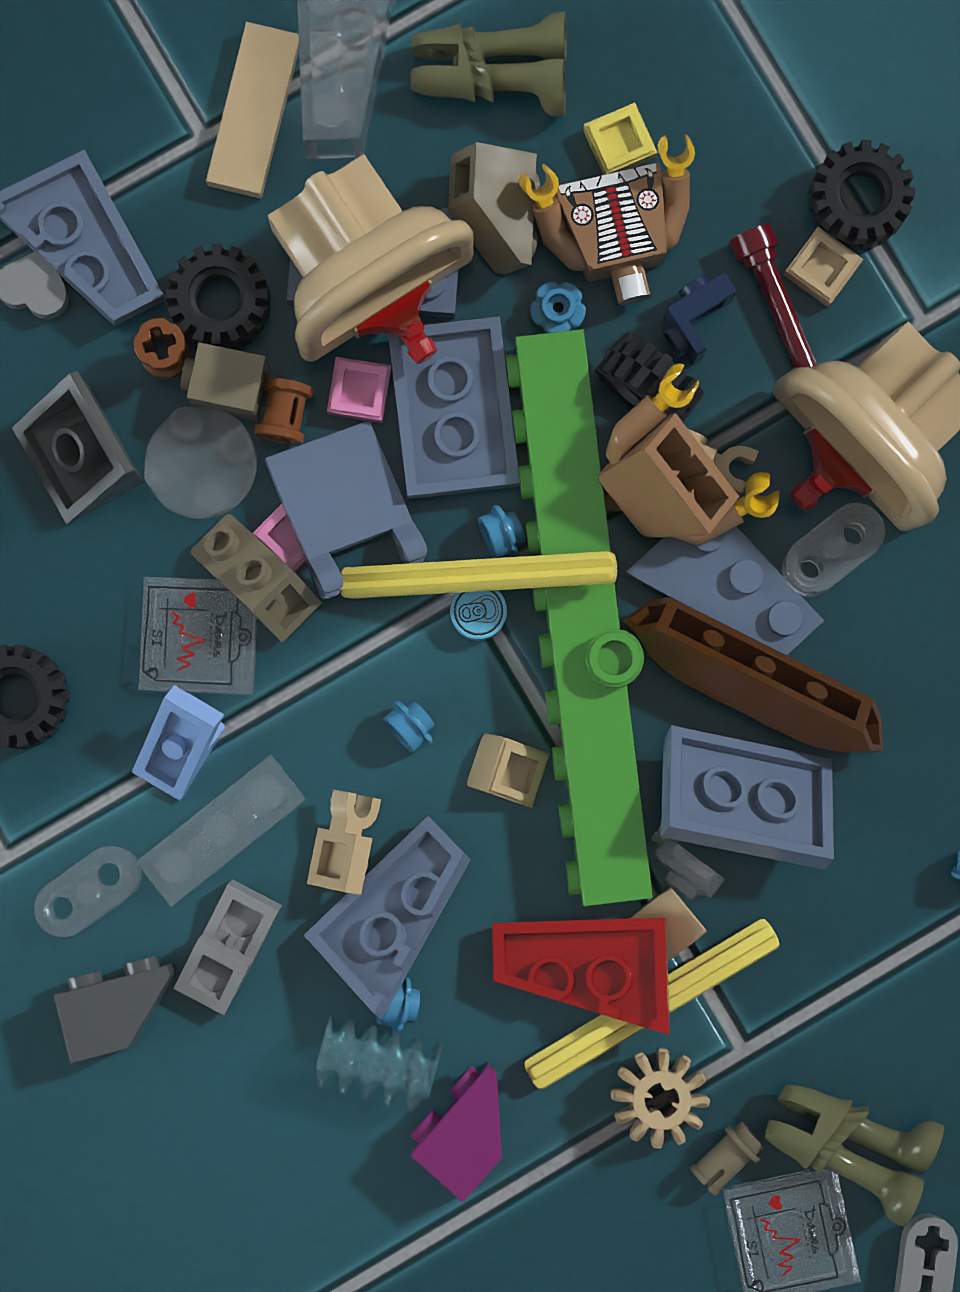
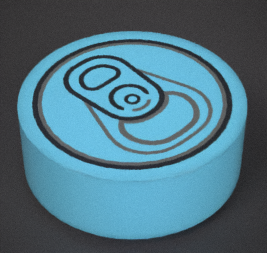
[450,590,507,641]

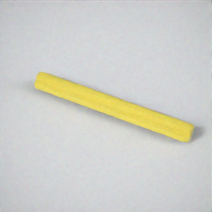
[340,551,617,599]
[524,919,780,1090]

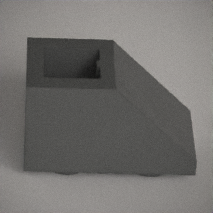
[54,956,176,1063]

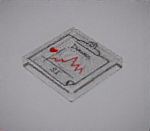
[138,577,257,696]
[721,1168,861,1292]

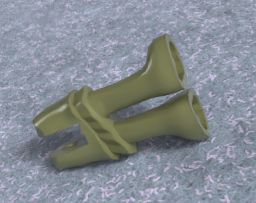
[410,11,567,117]
[764,1084,944,1227]

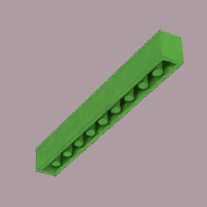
[505,329,653,906]

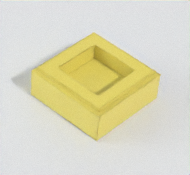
[583,103,657,175]

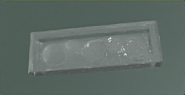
[136,755,307,907]

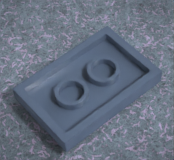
[388,316,520,499]
[661,725,834,870]

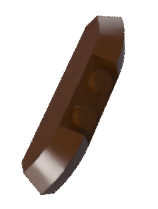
[623,597,884,753]

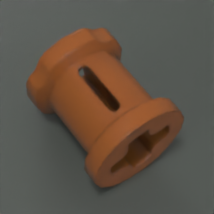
[134,318,191,379]
[254,378,314,445]

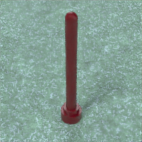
[729,224,817,368]

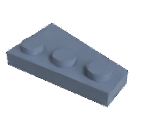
[0,150,165,326]
[304,816,471,1020]

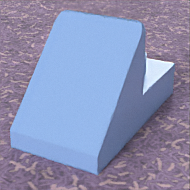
[132,685,225,801]

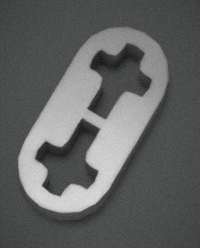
[894,1213,958,1292]

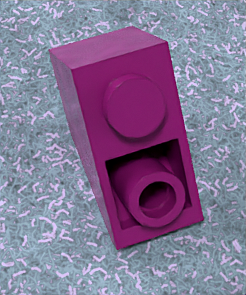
[410,1062,502,1202]

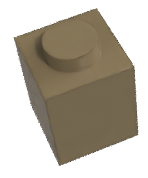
[180,343,270,421]

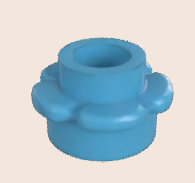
[530,281,586,333]
[478,505,525,558]
[383,700,435,753]
[376,977,420,1033]

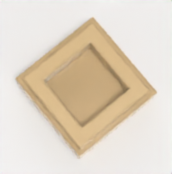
[783,227,863,307]

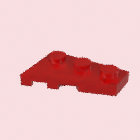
[492,917,670,1035]

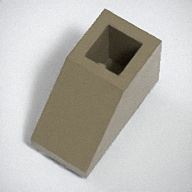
[448,142,540,275]

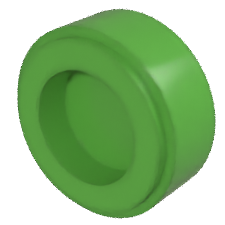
[585,629,644,688]

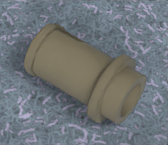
[690,1121,765,1196]

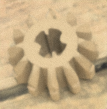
[610,1048,710,1149]

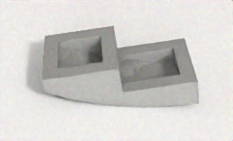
[173,879,283,1015]

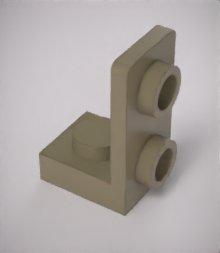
[191,514,322,643]

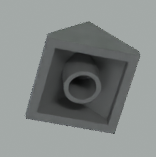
[12,371,144,524]

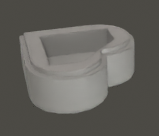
[0,252,69,319]

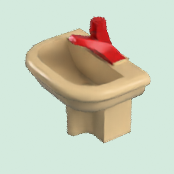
[267,154,474,364]
[772,322,960,532]

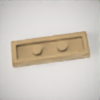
[206,22,302,199]

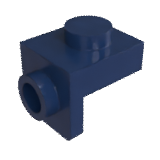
[661,272,737,365]

